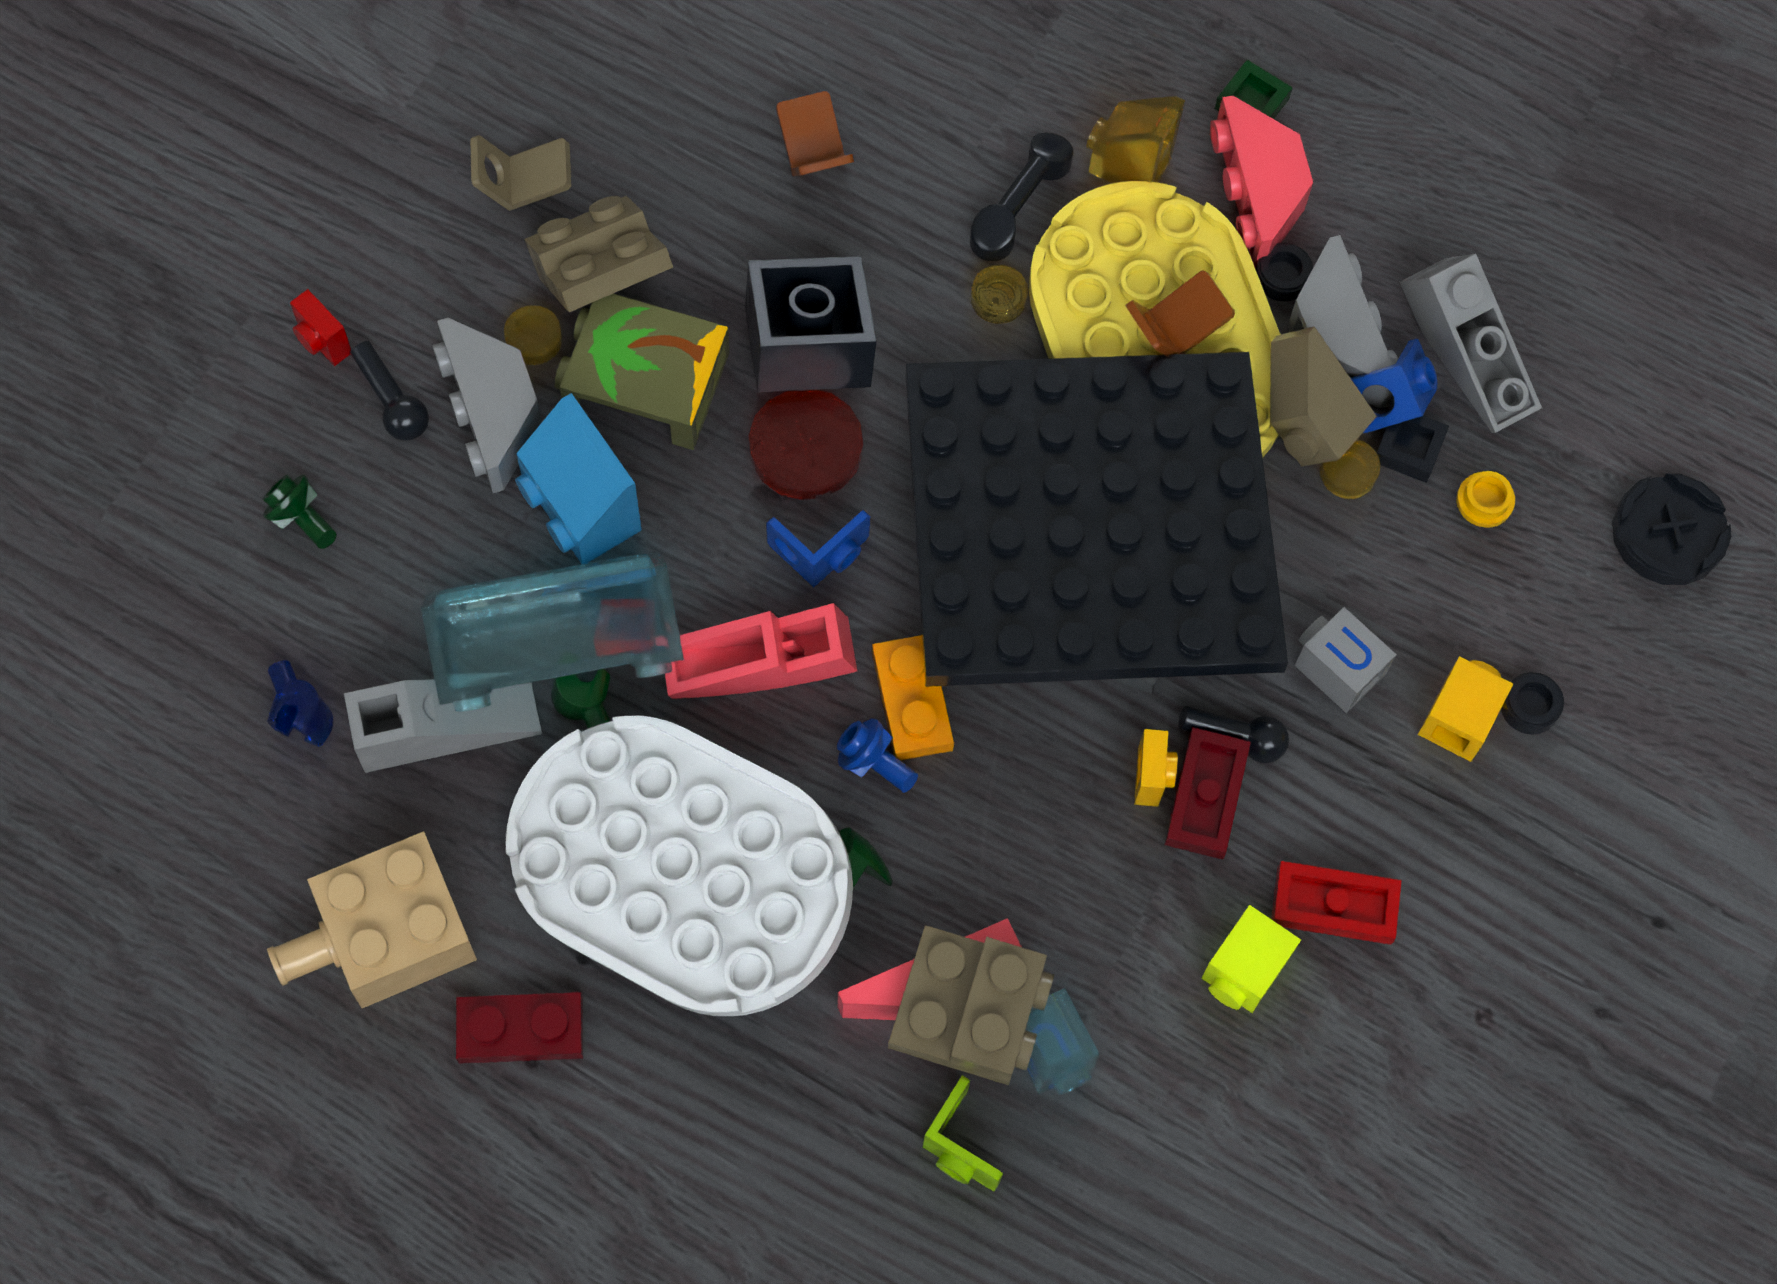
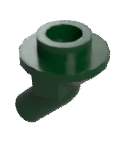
[262,475,337,549]

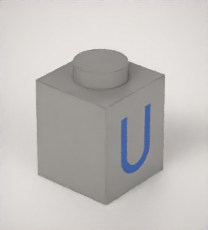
[1295,607,1397,713]

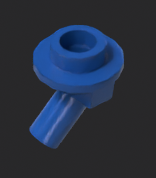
[837,718,918,793]

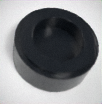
[1256,243,1313,301]
[1501,672,1564,735]

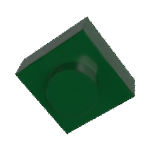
[1214,60,1293,119]

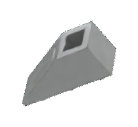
[1400,254,1542,433]
[344,677,542,773]

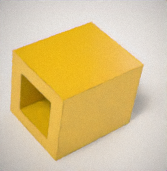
[1417,656,1513,762]

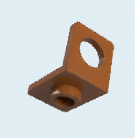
[776,91,854,177]
[1125,270,1235,356]

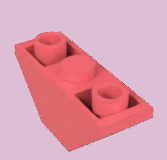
[1210,96,1313,268]

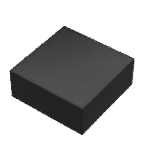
[1373,416,1449,483]

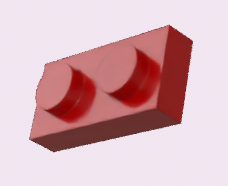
[1271,861,1402,945]

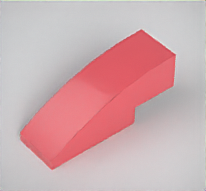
[660,603,858,699]

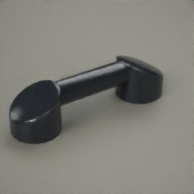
[970,132,1074,261]

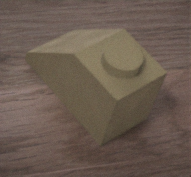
[1270,326,1377,467]

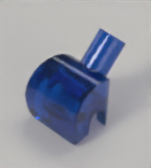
[267,660,334,747]

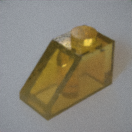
[1086,96,1185,184]

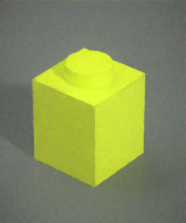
[1201,905,1301,1013]

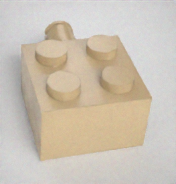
[267,831,477,1008]

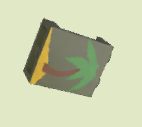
[555,294,730,450]

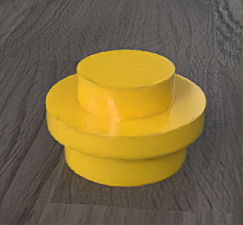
[1456,471,1515,528]

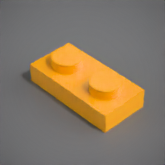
[872,635,954,761]

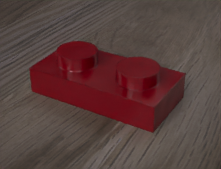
[1164,727,1251,860]
[456,992,583,1064]

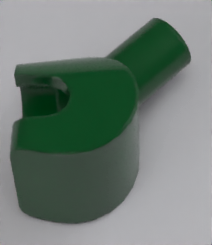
[551,655,611,729]

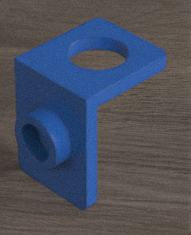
[1351,339,1438,433]
[766,510,870,588]

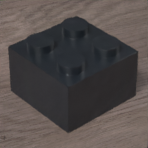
[745,256,877,393]

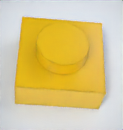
[1134,729,1178,807]

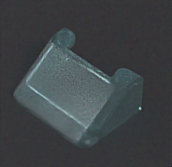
[421,552,684,712]

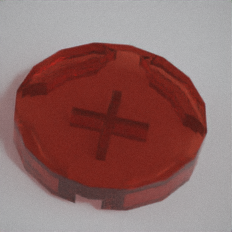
[749,390,863,500]

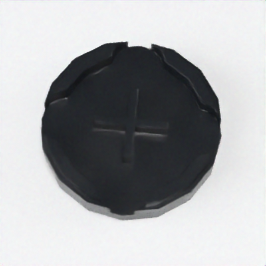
[1612,473,1732,585]

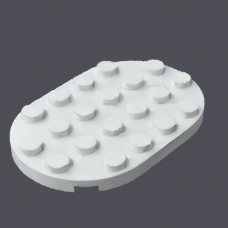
[506,716,853,1016]

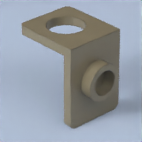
[470,135,571,211]

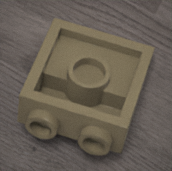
[524,196,673,312]
[888,925,1054,1085]

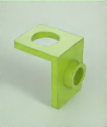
[923,1075,1003,1191]

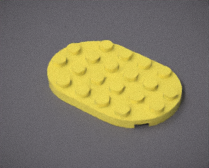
[1029,181,1281,457]

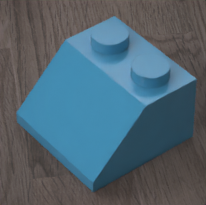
[515,393,642,566]

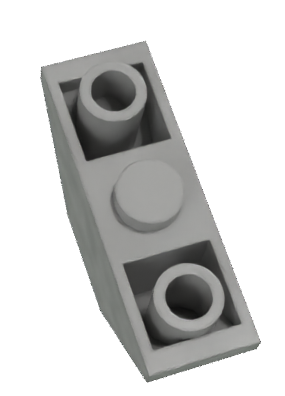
[1287,235,1398,409]
[432,318,542,493]

